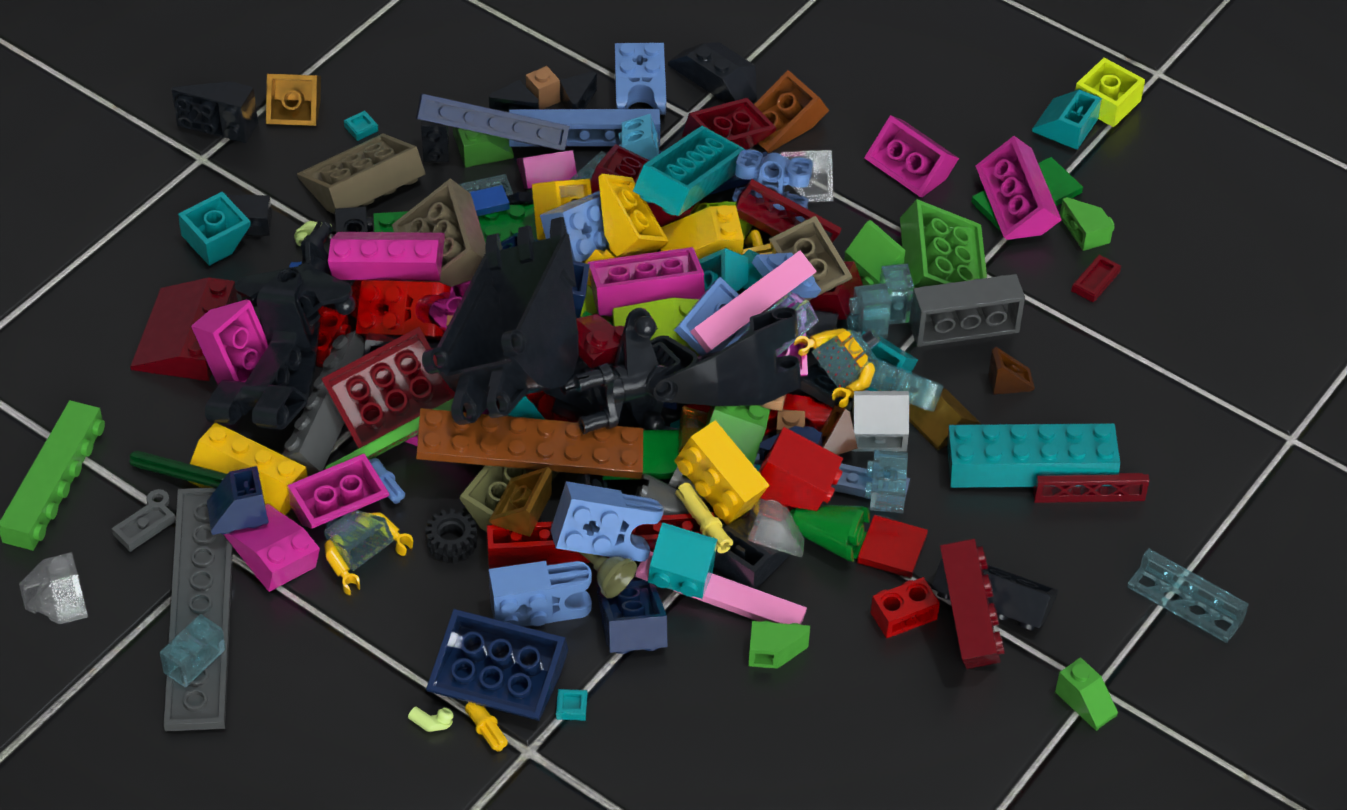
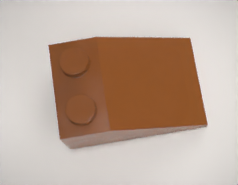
[754,70,829,153]

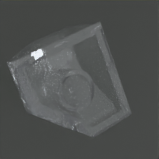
[781,150,833,202]
[748,498,804,558]
[19,552,88,624]

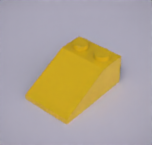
[598,174,669,258]
[659,205,744,260]

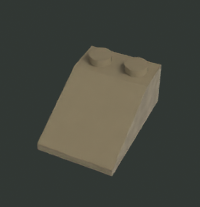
[769,216,853,302]

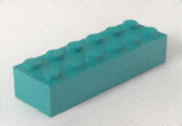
[633,126,746,216]
[947,423,1120,488]

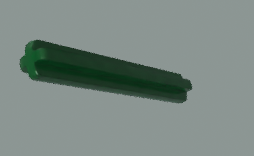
[129,450,227,488]

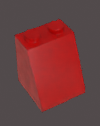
[758,427,843,511]

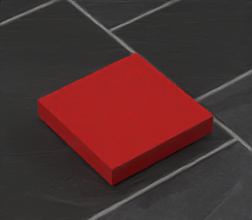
[857,515,928,578]

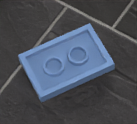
[674,277,750,356]

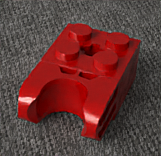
[356,280,451,340]

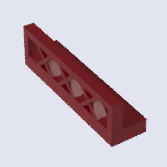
[735,179,842,243]
[1032,473,1150,503]

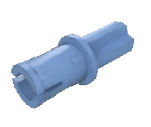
[369,458,405,504]

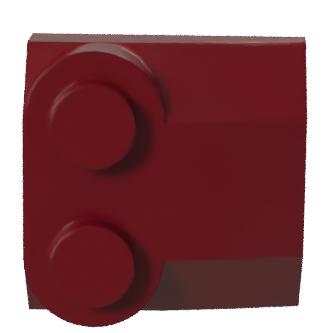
[576,314,624,368]

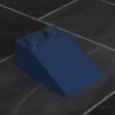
[596,578,668,654]

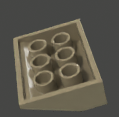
[297,133,425,214]
[392,178,486,287]

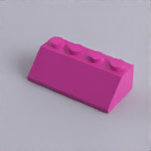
[975,136,1061,240]
[328,232,445,281]
[588,247,705,316]

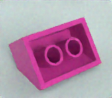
[864,115,959,198]
[191,299,269,385]
[288,454,389,528]

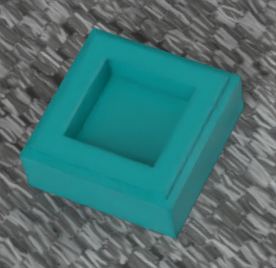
[344,111,379,141]
[556,689,588,721]

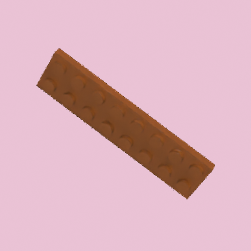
[416,408,643,479]

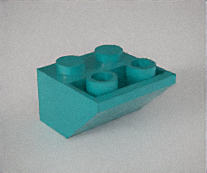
[1032,89,1102,150]

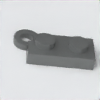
[112,489,176,552]

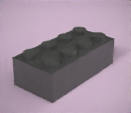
[909,274,1025,347]

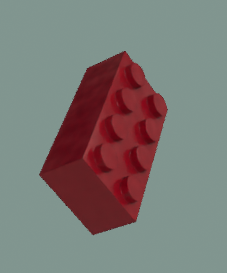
[940,539,1005,669]

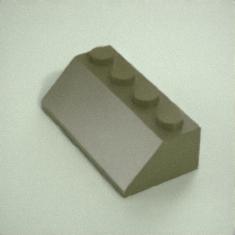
[460,465,559,532]

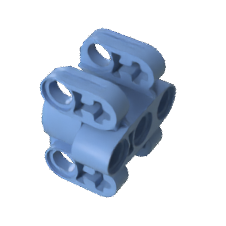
[732,149,814,222]

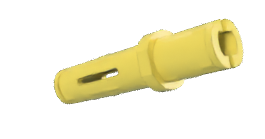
[675,483,733,553]

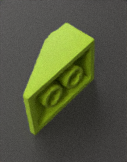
[612,298,699,356]

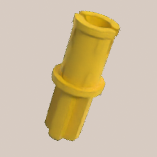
[465,702,508,752]

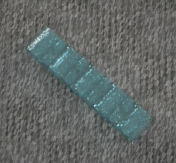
[818,342,944,412]

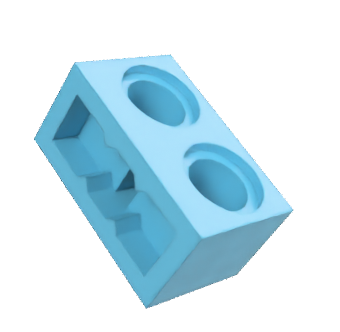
[619,114,659,160]

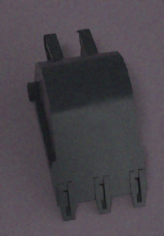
[422,217,579,425]

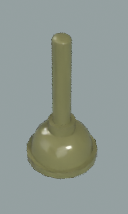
[579,552,637,598]

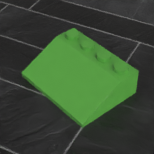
[900,199,987,296]

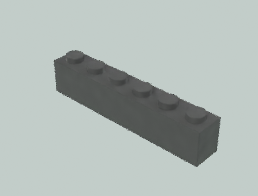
[283,331,365,477]

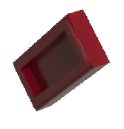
[1071,255,1121,303]

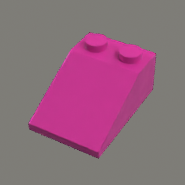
[223,504,320,592]

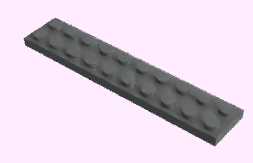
[164,488,233,731]

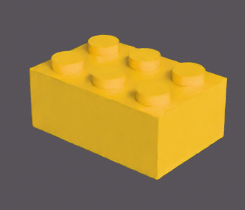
[675,420,769,525]

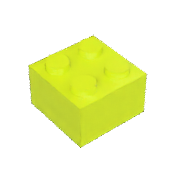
[1075,58,1145,127]

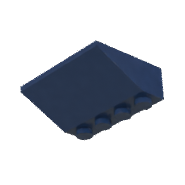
[426,609,568,721]

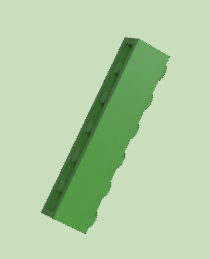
[0,400,105,551]

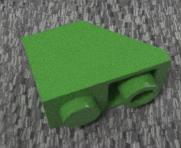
[749,621,810,669]

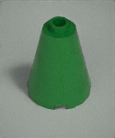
[788,505,870,562]

